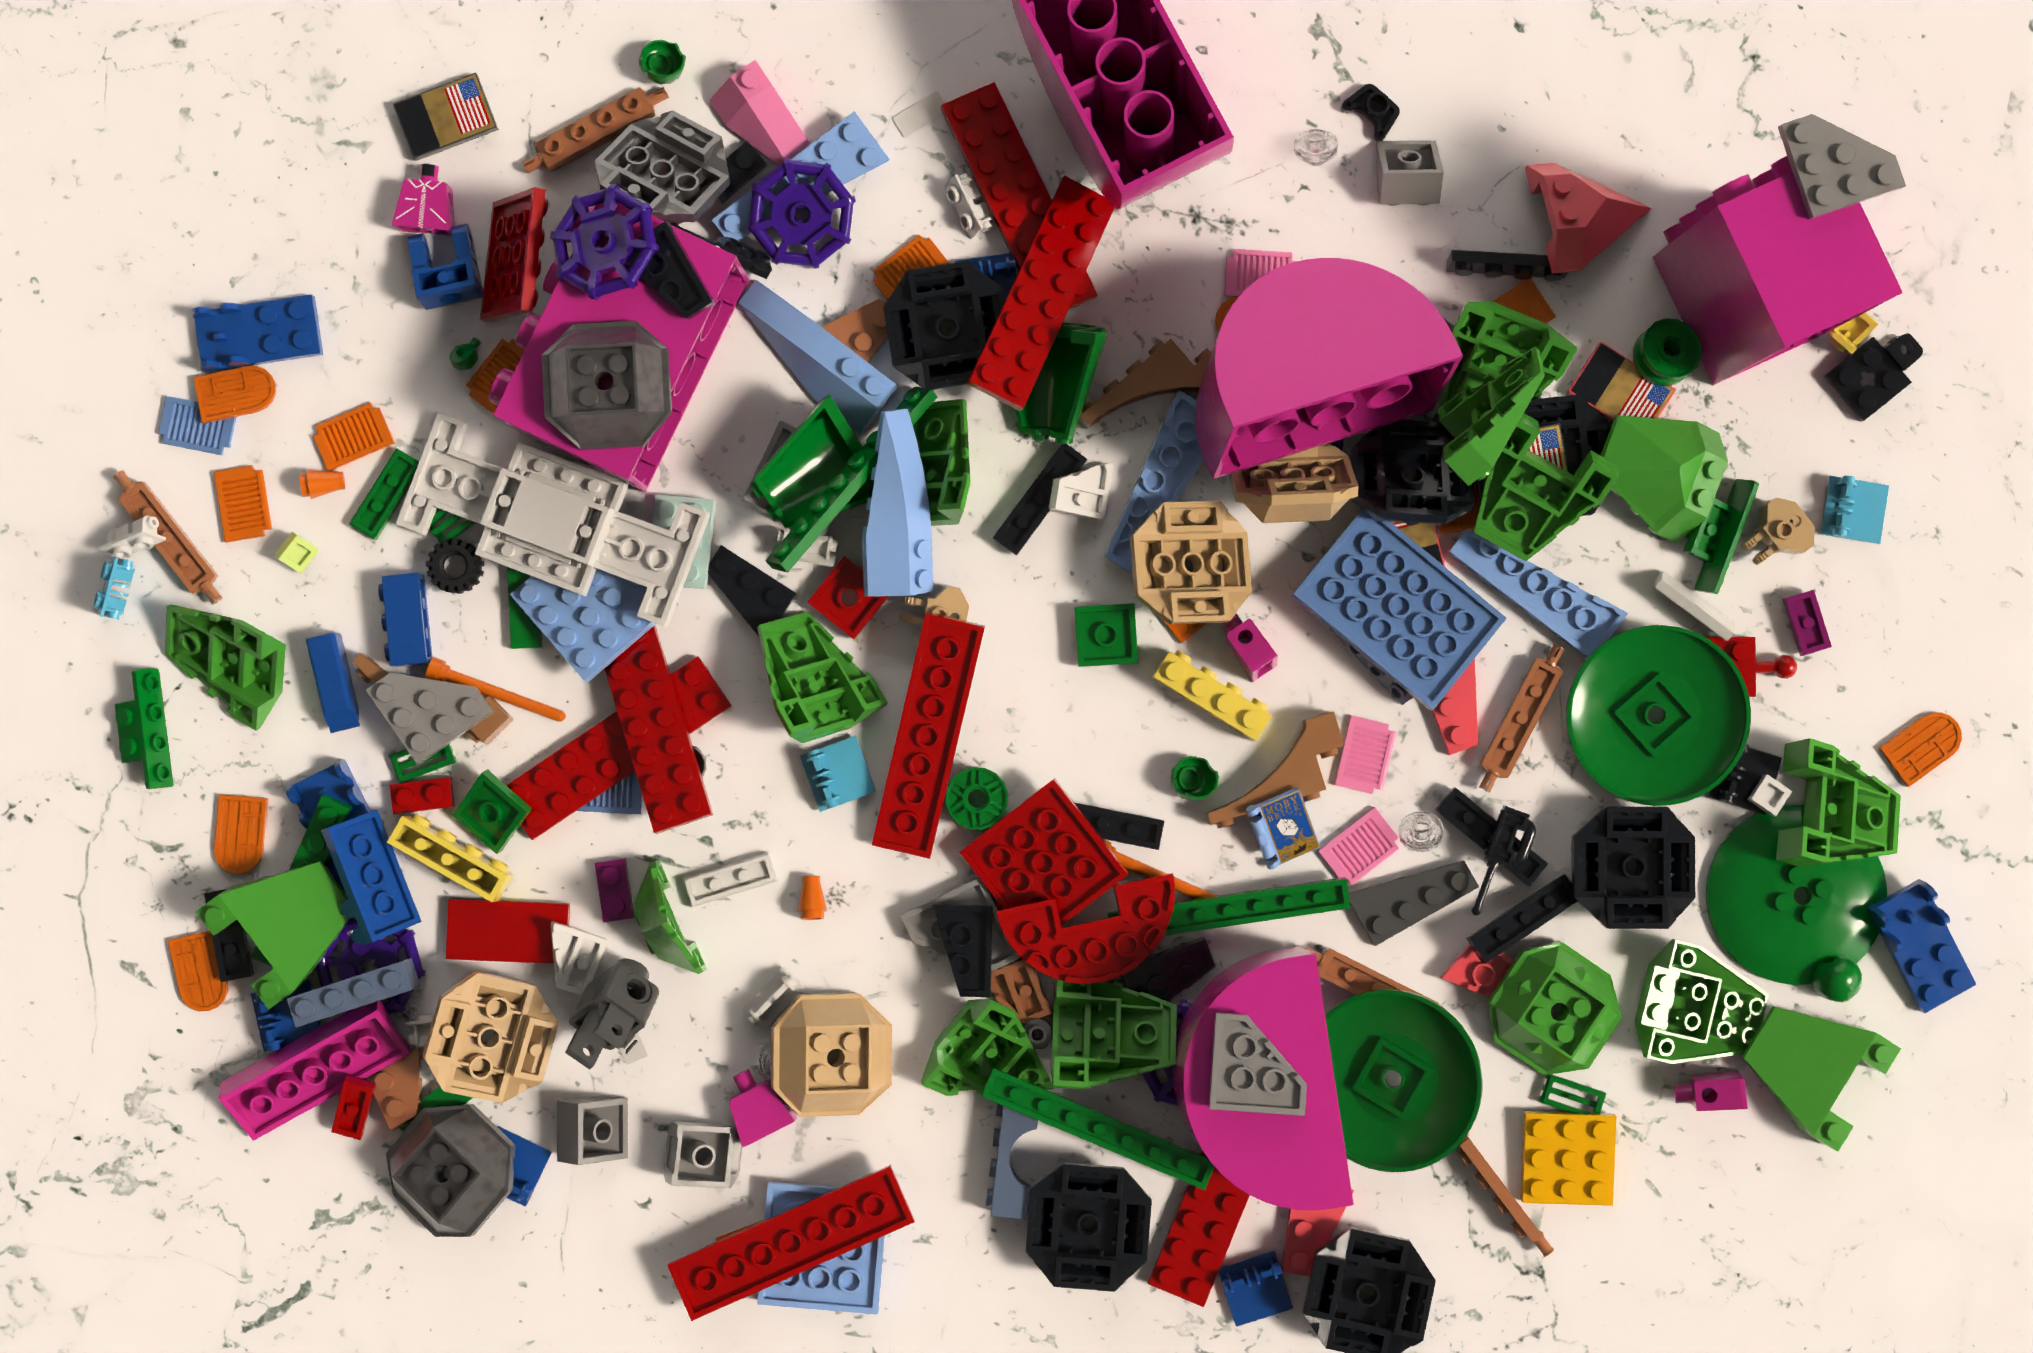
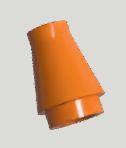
[299,469,346,499]
[797,876,827,920]

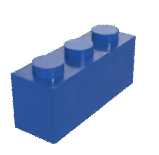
[378,573,433,667]

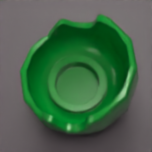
[639,40,686,85]
[1171,756,1219,802]
[1812,957,1862,1003]

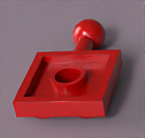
[807,555,889,640]
[1706,637,1797,697]

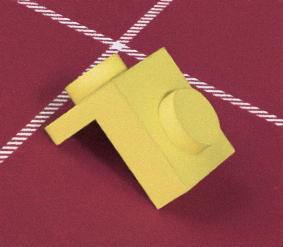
[1830,312,1878,354]

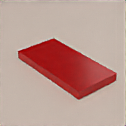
[445,898,570,964]

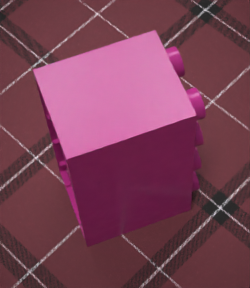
[1652,156,1903,386]
[489,203,749,493]

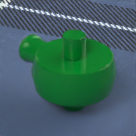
[449,337,481,371]

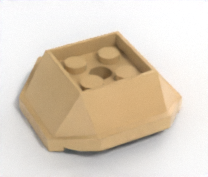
[1229,444,1358,523]
[1130,501,1252,624]
[422,971,559,1103]
[771,993,892,1117]

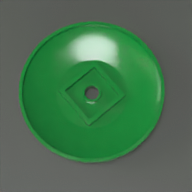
[1566,625,1751,806]
[1706,805,1887,985]
[1325,989,1483,1172]

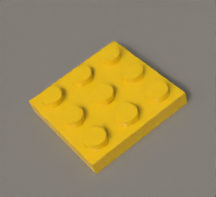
[1520,1111,1617,1206]

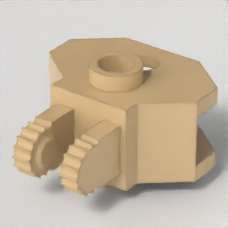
[1741,497,1815,565]
[899,585,969,627]

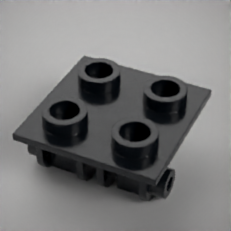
[1708,744,1782,815]

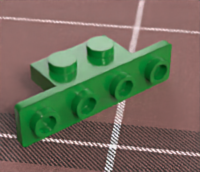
[1683,479,1759,595]
[115,668,174,789]

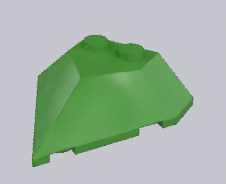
[633,860,707,974]
[921,999,1054,1096]

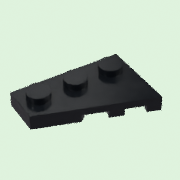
[627,221,715,319]
[708,545,797,637]
[932,904,993,997]
[1123,936,1216,1002]

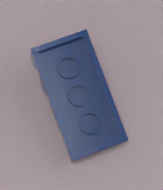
[192,294,323,373]
[286,760,371,894]
[321,810,422,945]
[1867,879,1977,1014]

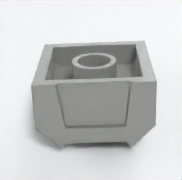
[663,1121,742,1188]

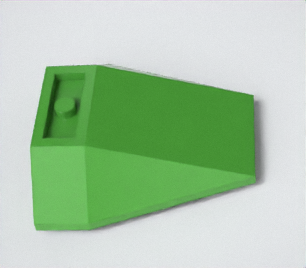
[1635,939,1769,1064]

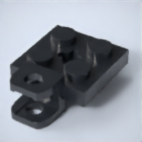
[1823,333,1923,421]

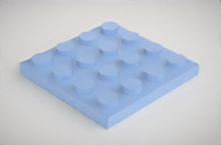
[510,569,678,683]
[757,1181,885,1315]

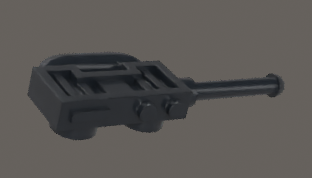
[670,222,772,279]
[1471,806,1536,916]

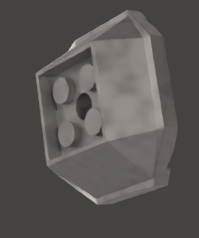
[595,110,730,225]
[542,321,672,450]
[386,1104,516,1237]

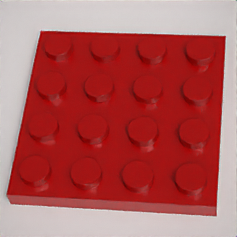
[480,187,548,322]
[959,778,1129,926]

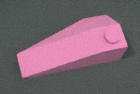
[709,60,810,166]

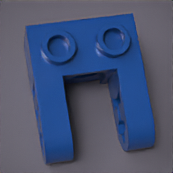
[408,223,484,310]

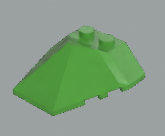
[1441,301,1577,406]
[868,399,970,526]
[1600,415,1728,544]
[165,604,286,731]
[757,611,888,744]
[1050,979,1177,1089]

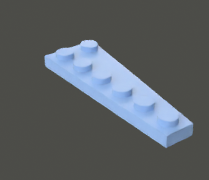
[711,111,890,240]
[1104,390,1204,572]
[1447,530,1628,659]

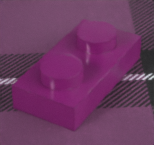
[1782,590,1832,656]
[595,858,635,923]

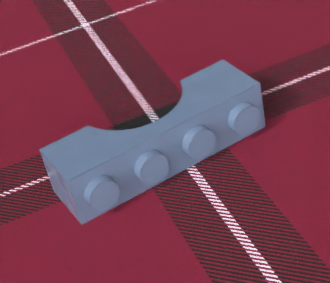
[287,958,421,1027]
[986,1103,1038,1220]

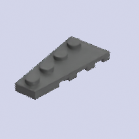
[1349,860,1479,946]

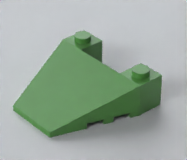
[1438,346,1545,486]
[1473,413,1620,561]
[1776,738,1901,867]
[195,861,351,1010]
[1742,1006,1902,1152]

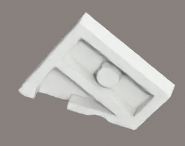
[1049,463,1113,520]
[550,921,608,995]

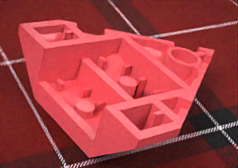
[1525,163,1651,274]

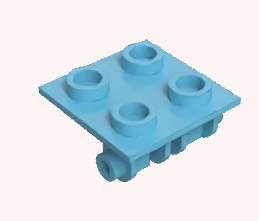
[1820,475,1889,544]
[93,556,135,620]
[800,735,876,812]

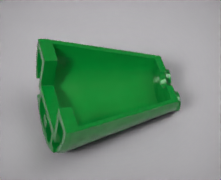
[1015,322,1108,444]
[749,394,874,528]

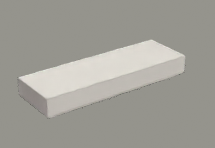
[1655,570,1735,641]
[683,852,778,908]

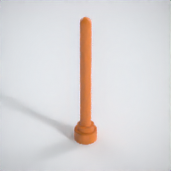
[425,657,566,722]
[1103,839,1217,899]

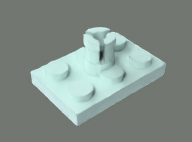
[652,494,716,590]

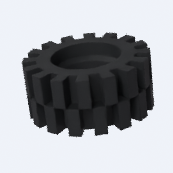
[426,538,485,594]

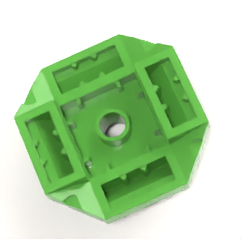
[1487,940,1622,1075]

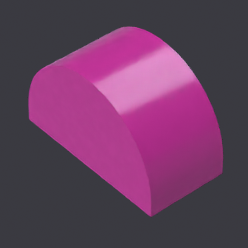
[1012,0,1234,209]
[1195,258,1463,479]
[1172,946,1354,1211]

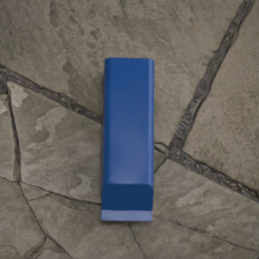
[306,632,360,733]

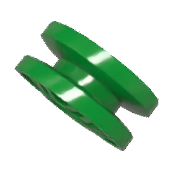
[1633,318,1702,387]
[946,767,1008,830]

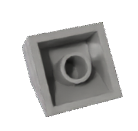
[1376,140,1444,206]
[557,1097,628,1165]

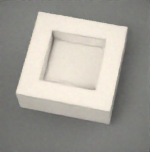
[1747,774,1792,816]

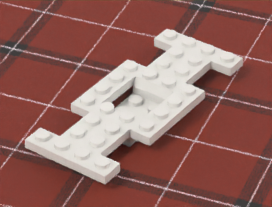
[396,412,711,628]

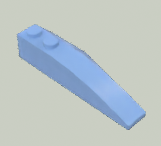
[738,280,897,436]
[862,409,934,596]

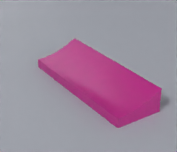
[218,1000,411,1141]

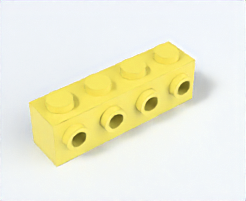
[1152,650,1272,741]
[387,813,514,903]

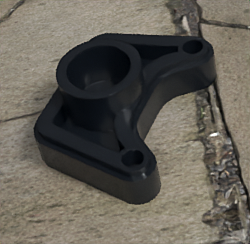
[1341,84,1400,141]

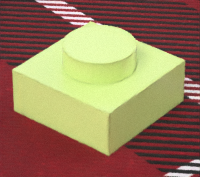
[274,531,319,573]

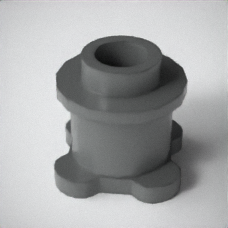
[1024,1019,1052,1049]

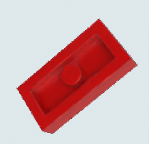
[389,777,455,815]
[331,1075,376,1140]

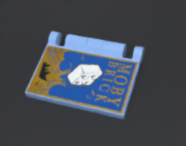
[1246,787,1320,870]

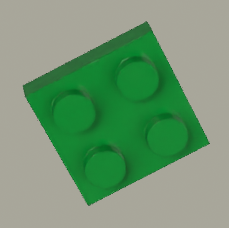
[1074,603,1138,667]
[452,769,532,854]

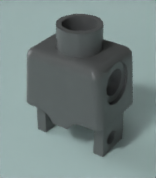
[565,958,660,1070]

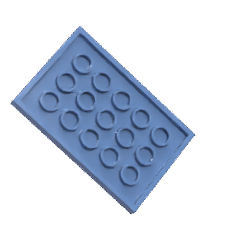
[1291,508,1507,711]

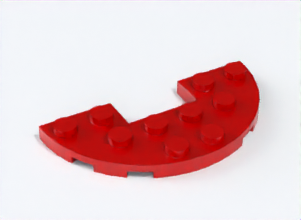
[995,873,1175,984]

